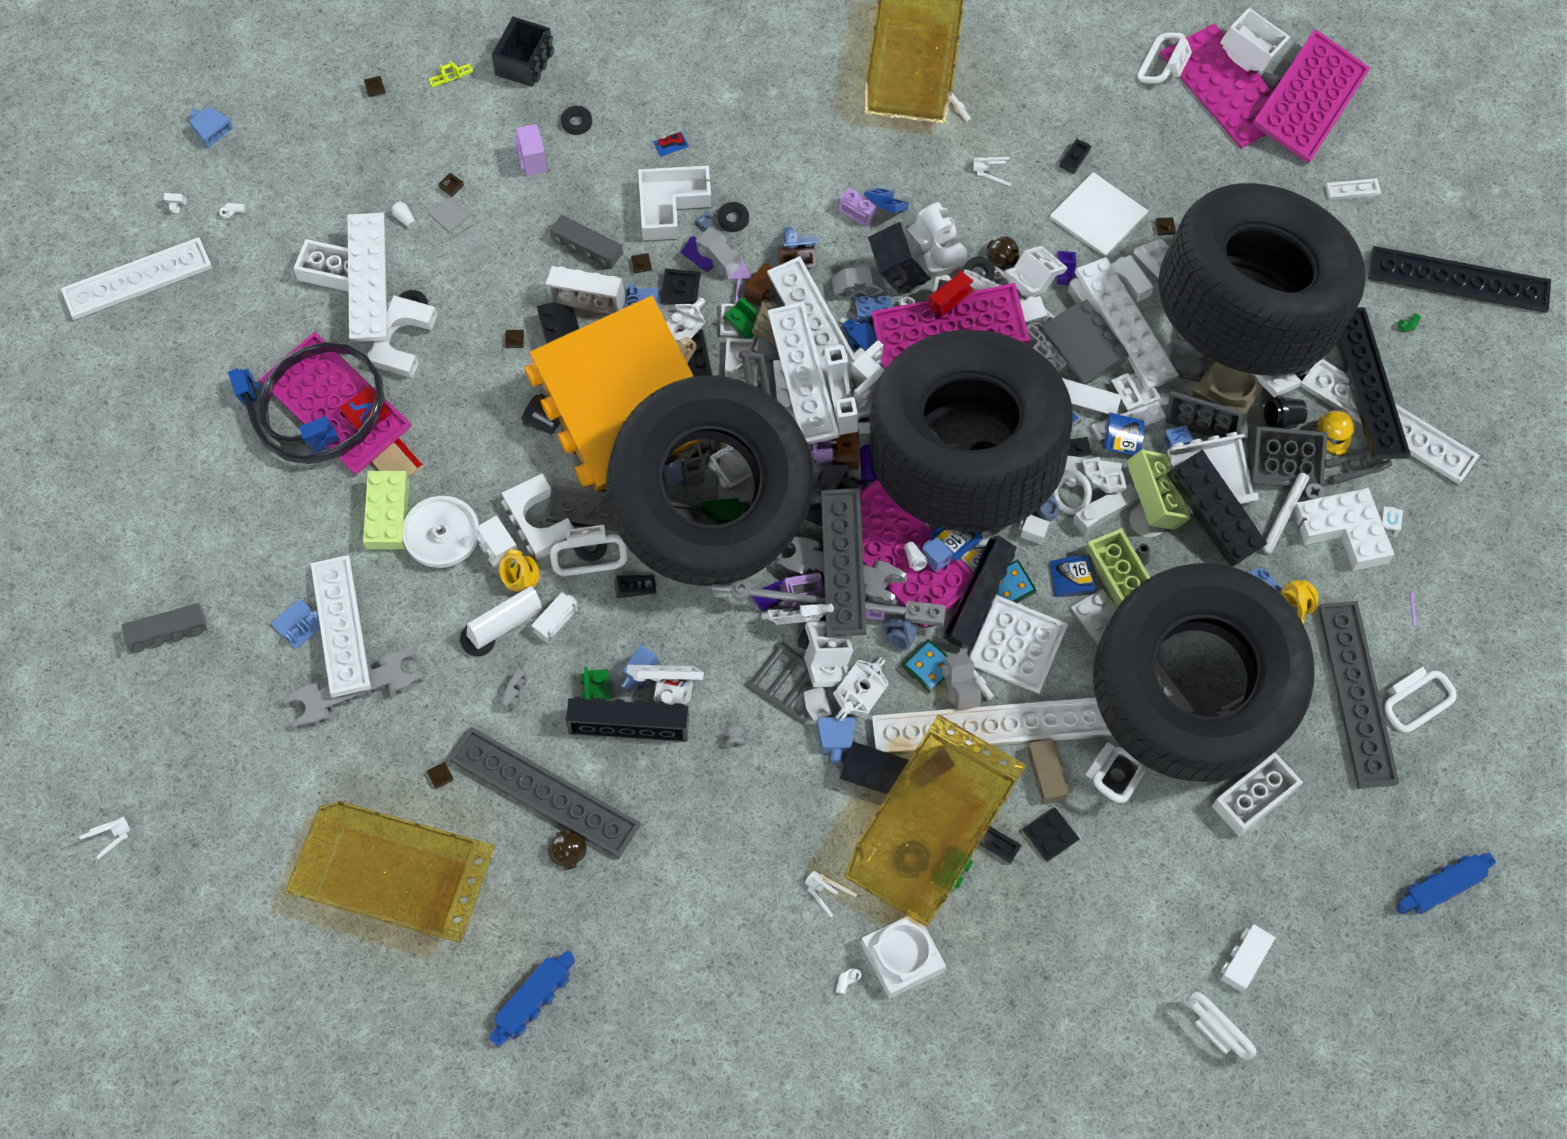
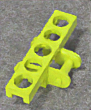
[429,61,474,88]

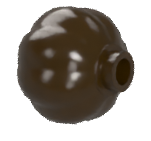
[987,236,1019,269]
[548,830,587,870]

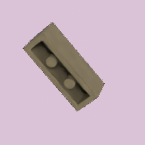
[1027,739,1070,805]

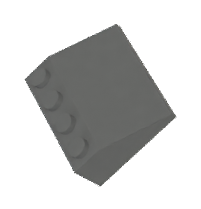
[1040,299,1129,384]
[1166,391,1246,438]
[1247,426,1327,487]

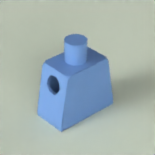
[190,107,233,148]
[621,645,661,693]
[817,717,855,764]

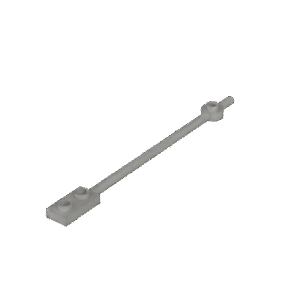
[711,580,945,626]

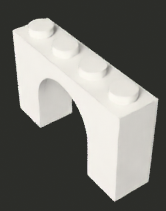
[1067,255,1153,318]
[367,296,438,378]
[825,345,858,435]
[501,474,574,560]

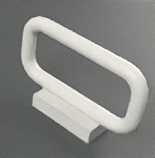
[1137,33,1192,84]
[550,525,628,576]
[1384,667,1457,733]
[1085,742,1146,803]
[1189,992,1257,1061]

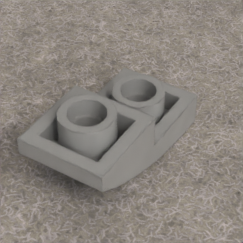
[503,668,527,712]

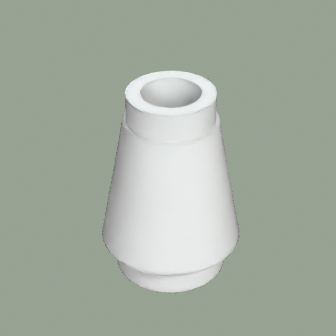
[391,201,416,228]
[904,542,927,571]

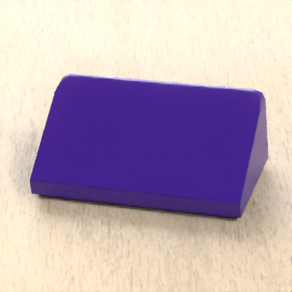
[681,236,713,272]
[859,444,878,482]

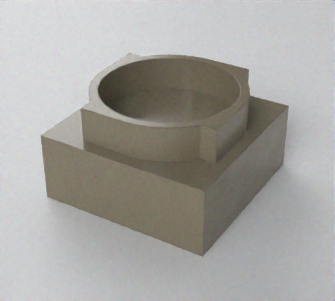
[1191,361,1264,416]

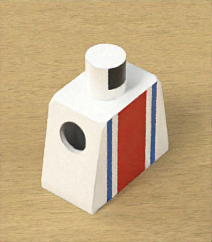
[653,679,694,705]

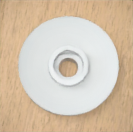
[1129,504,1165,537]

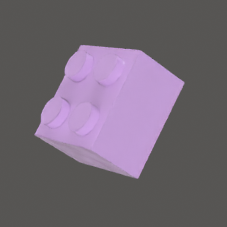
[514,124,547,176]

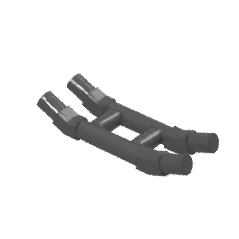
[1325,448,1392,483]

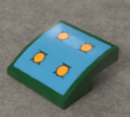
[994,559,1037,603]
[901,639,948,693]

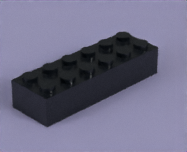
[1166,449,1268,567]
[566,697,689,742]

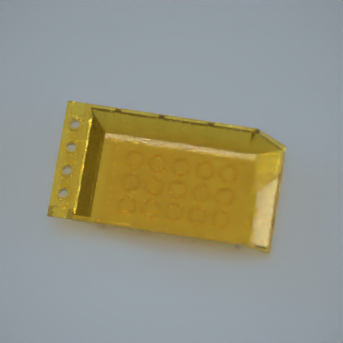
[865,0,964,124]
[844,714,1027,927]
[284,801,495,943]

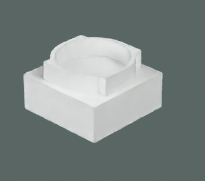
[1220,8,1290,72]
[861,912,946,999]

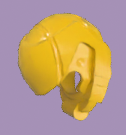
[1316,410,1354,456]
[499,549,540,593]
[1281,580,1319,623]

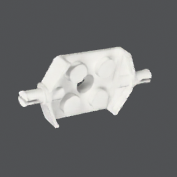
[666,297,706,344]
[761,604,834,625]
[833,657,889,721]

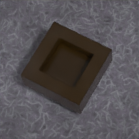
[364,76,385,97]
[438,173,464,197]
[1155,217,1176,236]
[631,253,652,274]
[505,330,524,348]
[427,762,454,789]

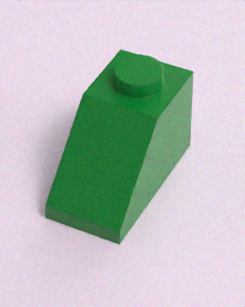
[701,498,741,525]

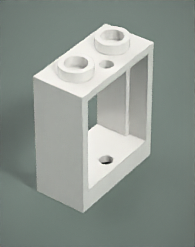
[708,445,753,491]

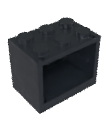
[492,16,554,87]
[868,222,931,294]

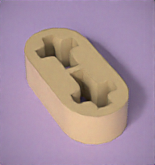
[677,337,696,363]

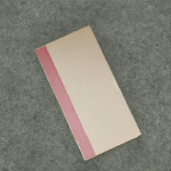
[371,437,424,478]

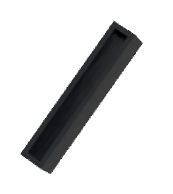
[943,535,1017,648]

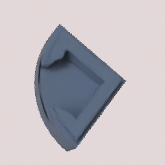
[695,210,713,231]

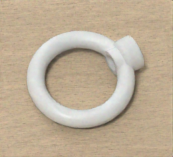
[1052,469,1092,515]

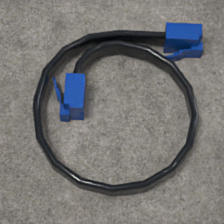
[228,342,385,464]

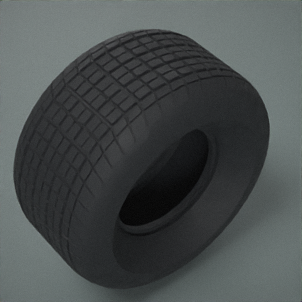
[1158,183,1365,376]
[870,330,1073,532]
[606,376,814,586]
[1093,563,1315,782]

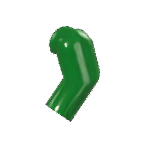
[1397,313,1421,332]

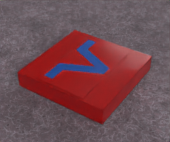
[339,386,391,431]

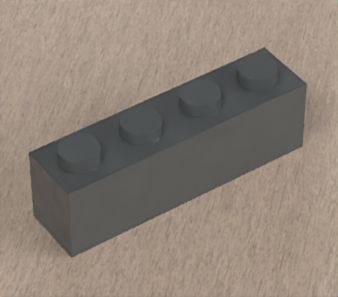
[550,214,623,269]
[121,603,207,652]

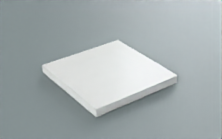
[1049,172,1149,258]
[970,595,1068,694]

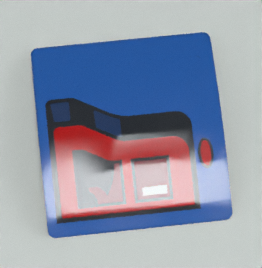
[652,132,689,157]

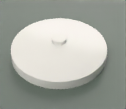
[403,496,479,568]

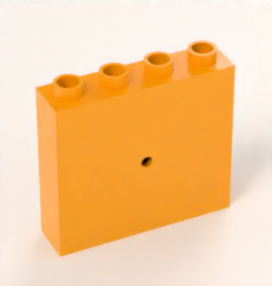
[524,295,700,491]

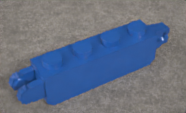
[843,318,883,368]
[1396,852,1496,914]
[489,950,575,1048]

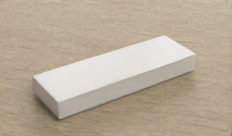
[1325,178,1381,200]

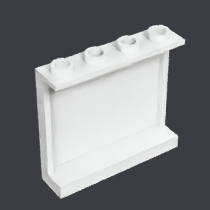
[1167,432,1259,514]

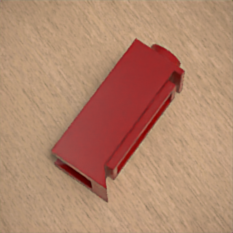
[928,269,974,317]

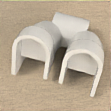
[907,202,967,278]

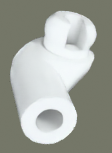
[835,968,861,995]

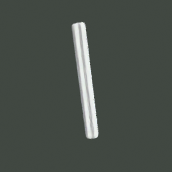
[1261,473,1309,554]

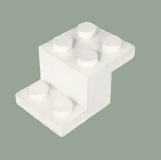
[1002,246,1067,298]
[850,340,884,411]
[804,621,854,687]

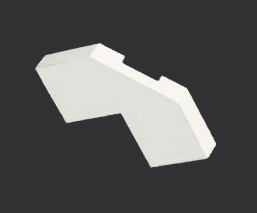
[1081,457,1127,493]

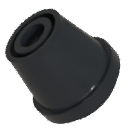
[521,393,561,435]
[1264,395,1307,429]

